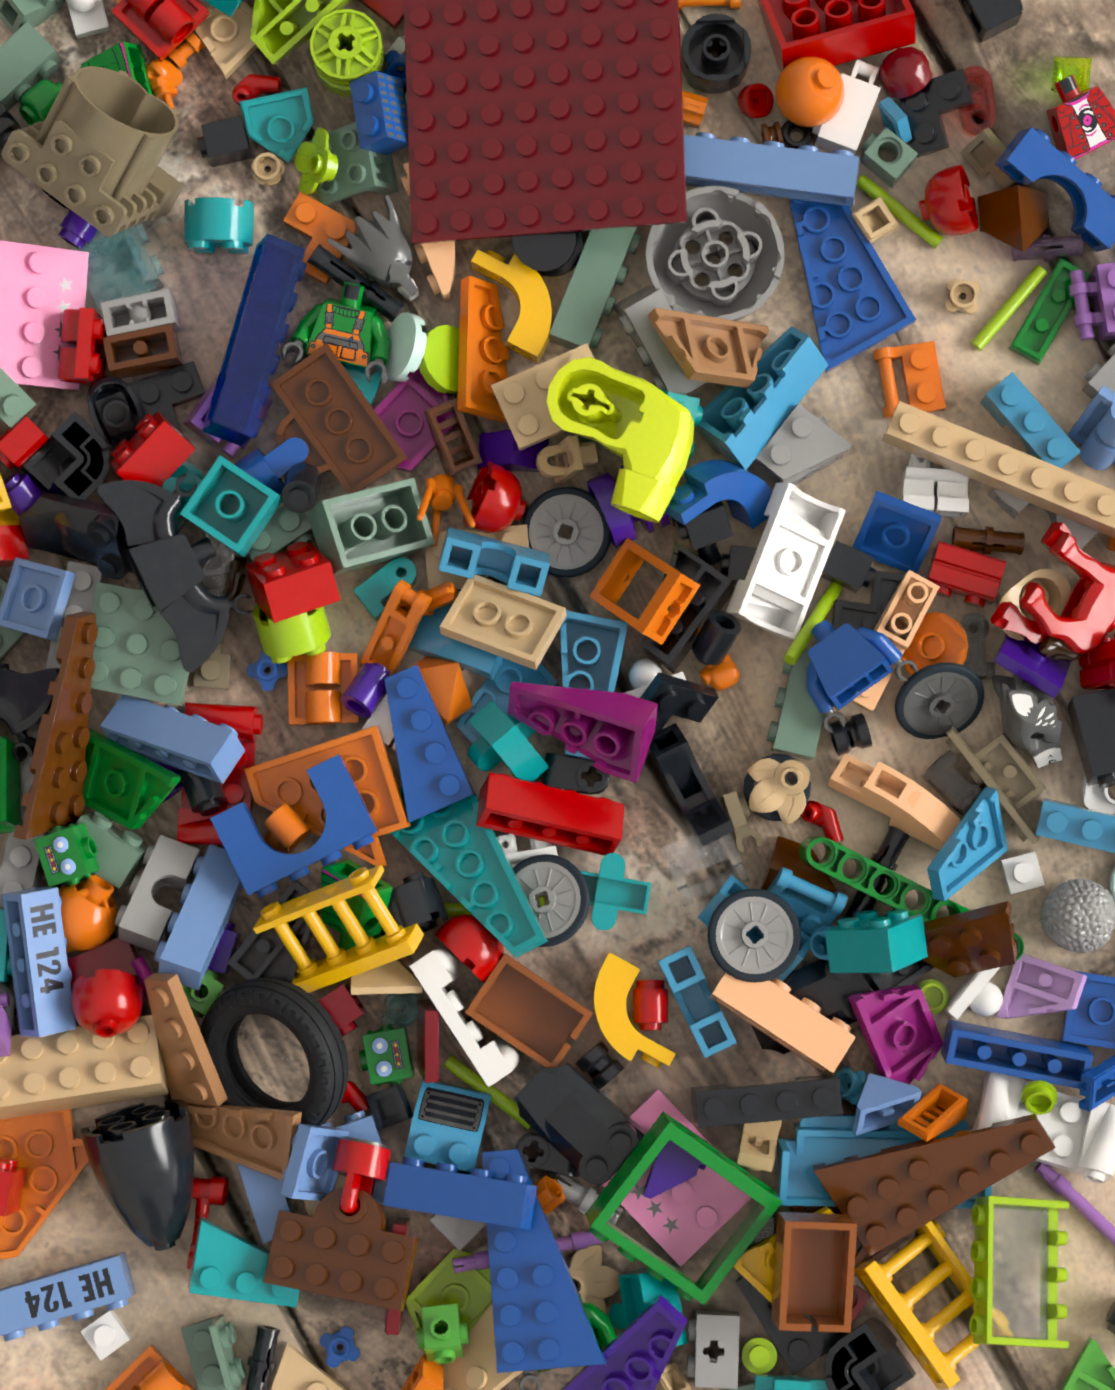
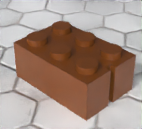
[465,953,593,1068]
[771,1212,857,1333]

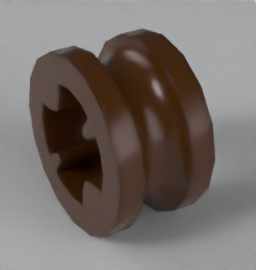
[761,121,783,145]

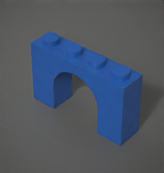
[210,754,379,898]

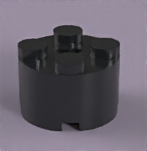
[681,14,751,94]
[379,872,449,937]

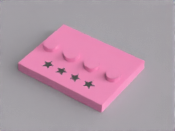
[0,240,89,391]
[602,1089,751,1267]

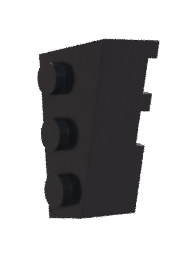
[641,541,735,673]
[227,880,322,983]

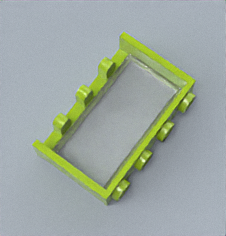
[969,1196,1069,1349]

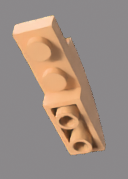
[400,162,456,303]
[851,570,940,713]
[828,754,961,850]

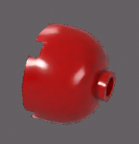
[919,165,979,236]
[463,461,526,534]
[434,914,504,983]
[72,969,144,1038]

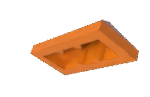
[409,656,473,726]

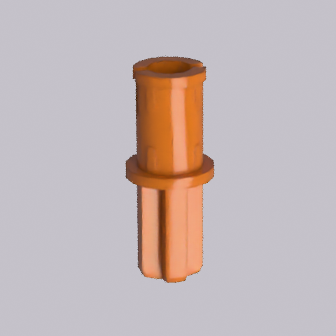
[401,582,459,616]

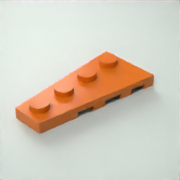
[457,276,510,425]

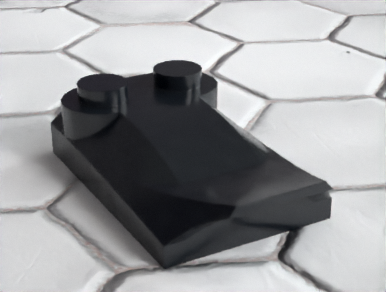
[19,492,139,579]
[751,959,872,1054]
[514,1062,647,1187]

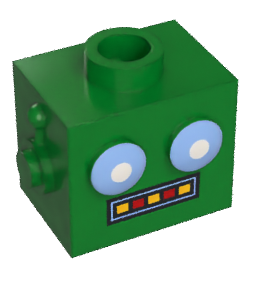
[33,823,100,887]
[359,1025,415,1086]

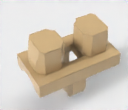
[536,435,598,484]

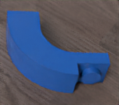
[664,460,772,529]

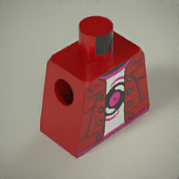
[1047,74,1115,160]

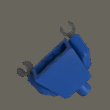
[806,620,918,733]

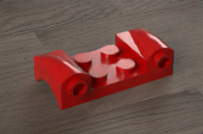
[177,703,263,846]

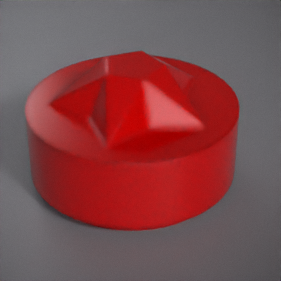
[738,83,774,119]

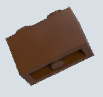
[102,324,183,379]

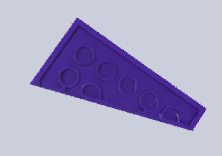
[560,1295,688,1390]

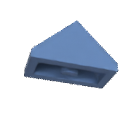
[852,1073,922,1136]

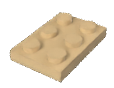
[491,343,594,451]
[439,575,567,670]

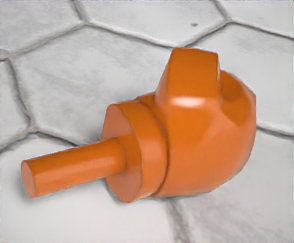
[146,59,183,109]
[699,654,740,691]

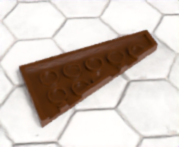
[13,611,98,840]
[813,1114,1056,1257]

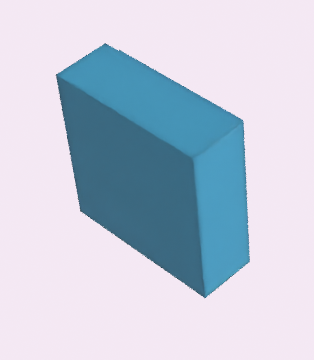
[879,97,912,143]

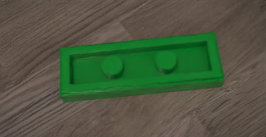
[1008,258,1090,365]

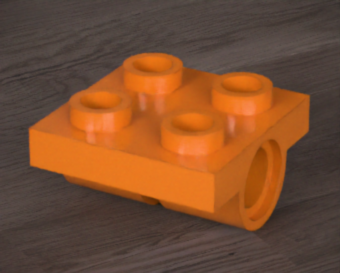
[288,652,360,726]
[105,1344,195,1390]

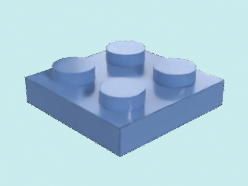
[0,557,76,642]
[280,1123,349,1201]

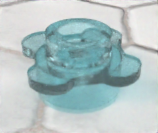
[382,993,418,1027]

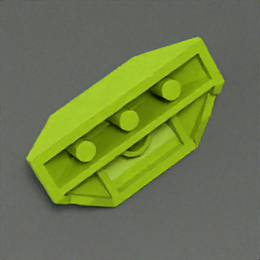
[250,0,352,65]

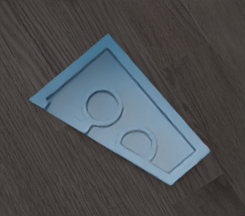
[456,658,559,743]
[927,787,1008,902]

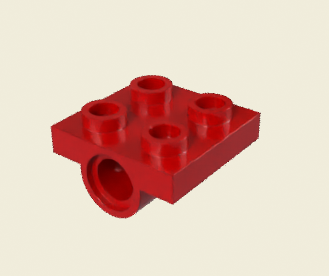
[111,0,210,62]
[58,307,107,386]

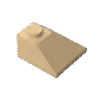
[351,959,426,995]

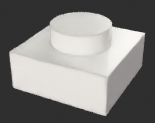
[1000,851,1045,894]
[80,1310,132,1361]

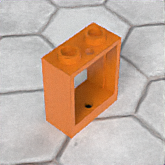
[589,538,700,645]

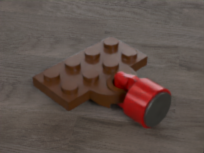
[263,1136,419,1312]

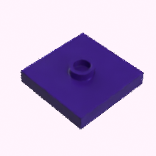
[994,634,1072,698]

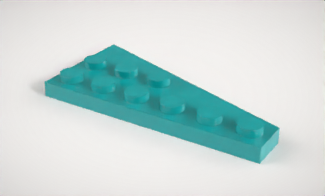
[391,768,548,958]

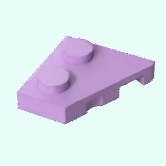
[997,954,1087,1019]

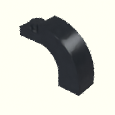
[649,723,734,846]

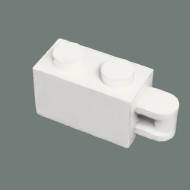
[812,59,881,156]

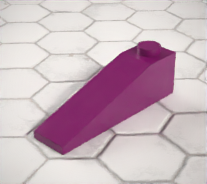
[508,682,658,783]

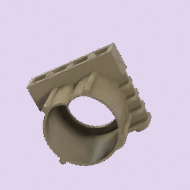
[1,66,184,237]

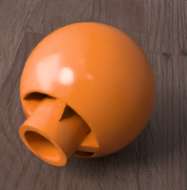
[775,57,845,127]
[58,875,118,952]

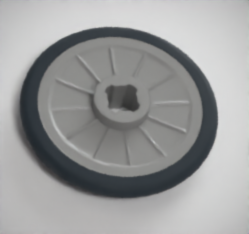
[522,487,612,578]
[513,854,590,947]
[707,889,801,983]

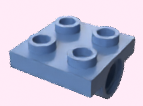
[1067,385,1115,470]

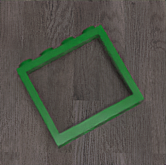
[585,1111,782,1305]

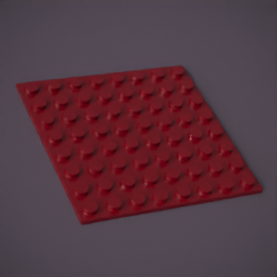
[403,0,687,244]

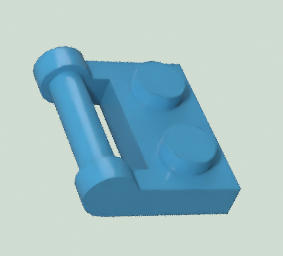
[767,867,848,936]

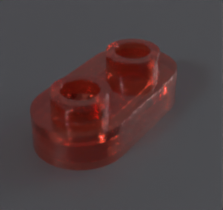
[959,66,997,136]

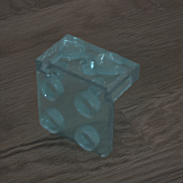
[78,223,164,312]

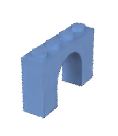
[237,1110,390,1243]

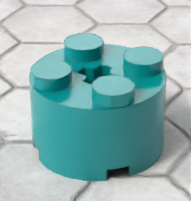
[184,197,254,255]

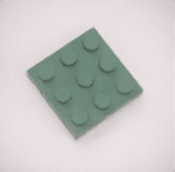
[91,582,189,706]

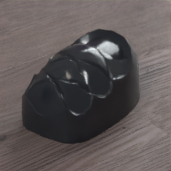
[87,375,144,451]

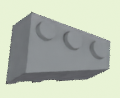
[614,286,707,395]

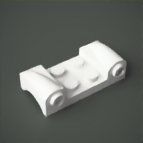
[726,483,846,640]
[409,948,520,1087]
[972,1071,1115,1183]

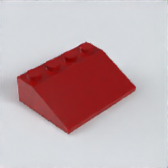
[758,0,916,72]

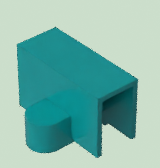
[468,700,549,782]
[580,853,651,931]
[609,1264,688,1347]

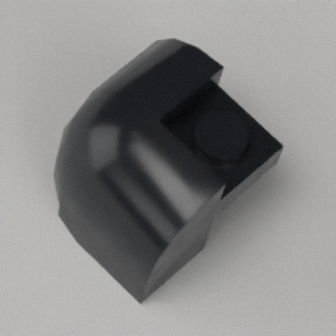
[21,412,111,500]
[824,1317,916,1390]

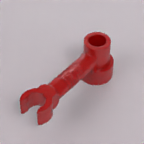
[187,1176,229,1269]

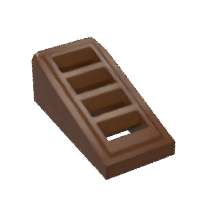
[424,398,483,476]

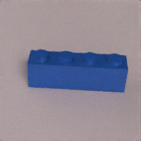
[941,1019,1094,1089]
[383,1157,537,1230]

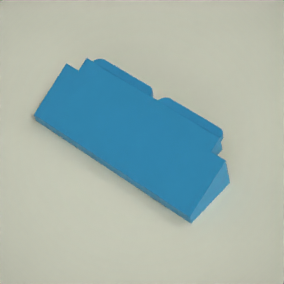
[777,1114,992,1209]

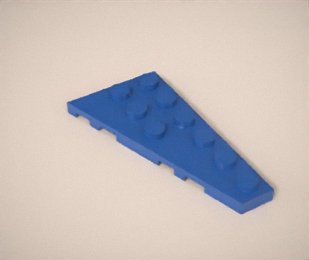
[788,144,916,373]
[482,1149,607,1373]

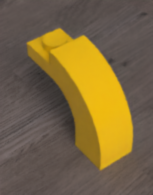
[471,249,552,364]
[594,952,676,1068]

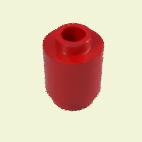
[633,980,669,1031]

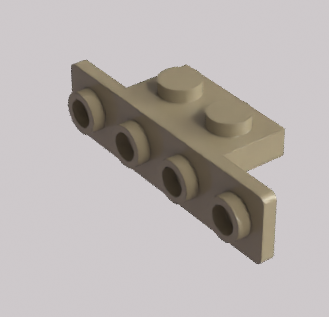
[946,726,1046,844]

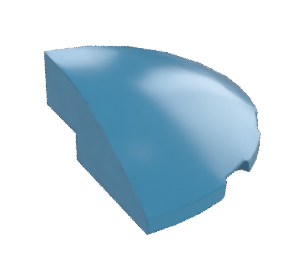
[407,581,534,680]

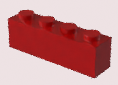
[476,772,624,856]

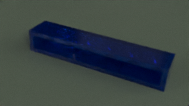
[202,233,307,446]

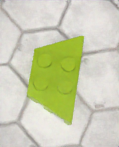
[405,1247,492,1365]

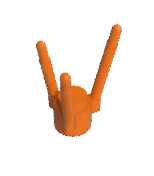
[416,474,475,547]

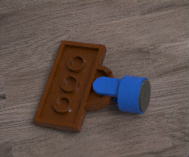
[234,343,408,495]

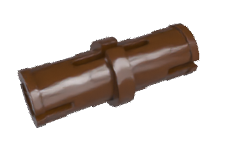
[952,526,1025,555]

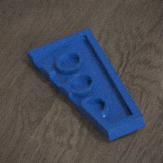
[384,665,474,822]

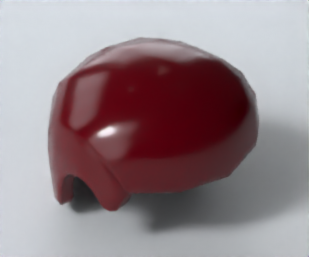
[879,46,932,99]

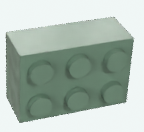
[306,478,435,575]

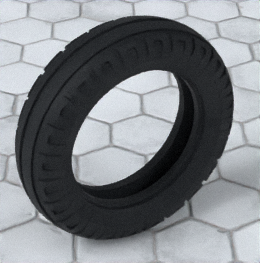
[200,978,349,1126]

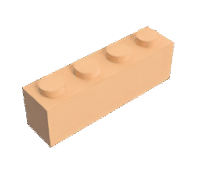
[709,972,856,1076]

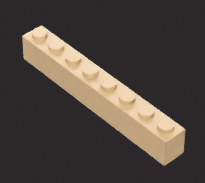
[881,401,1115,538]

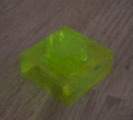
[1051,56,1092,92]

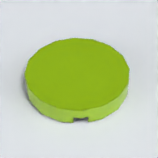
[419,325,459,394]

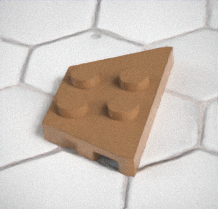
[648,308,769,388]

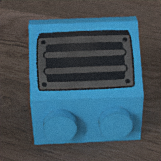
[404,1079,492,1172]

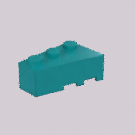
[188,1216,299,1308]

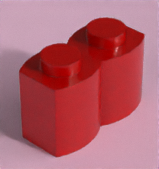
[0,415,49,470]

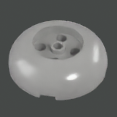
[645,186,785,321]

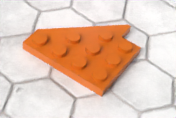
[244,725,411,867]
[0,1109,89,1260]

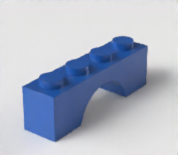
[995,127,1115,252]

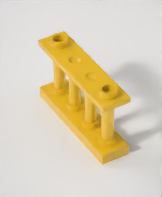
[253,865,424,993]
[854,1220,1013,1389]

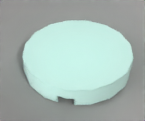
[385,312,427,382]

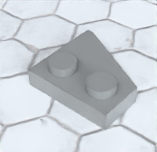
[755,404,852,482]

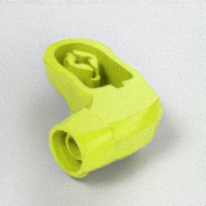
[546,357,694,523]

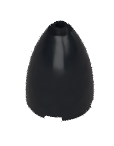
[80,1099,194,1251]

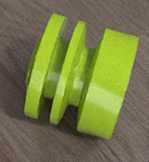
[310,9,386,97]

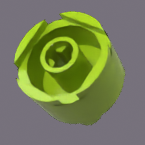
[252,605,331,664]

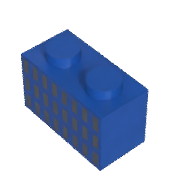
[349,71,408,155]

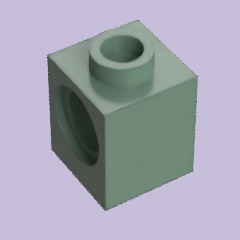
[861,127,918,188]

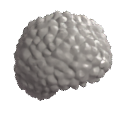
[1039,879,1115,953]

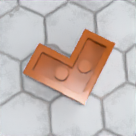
[283,192,356,286]

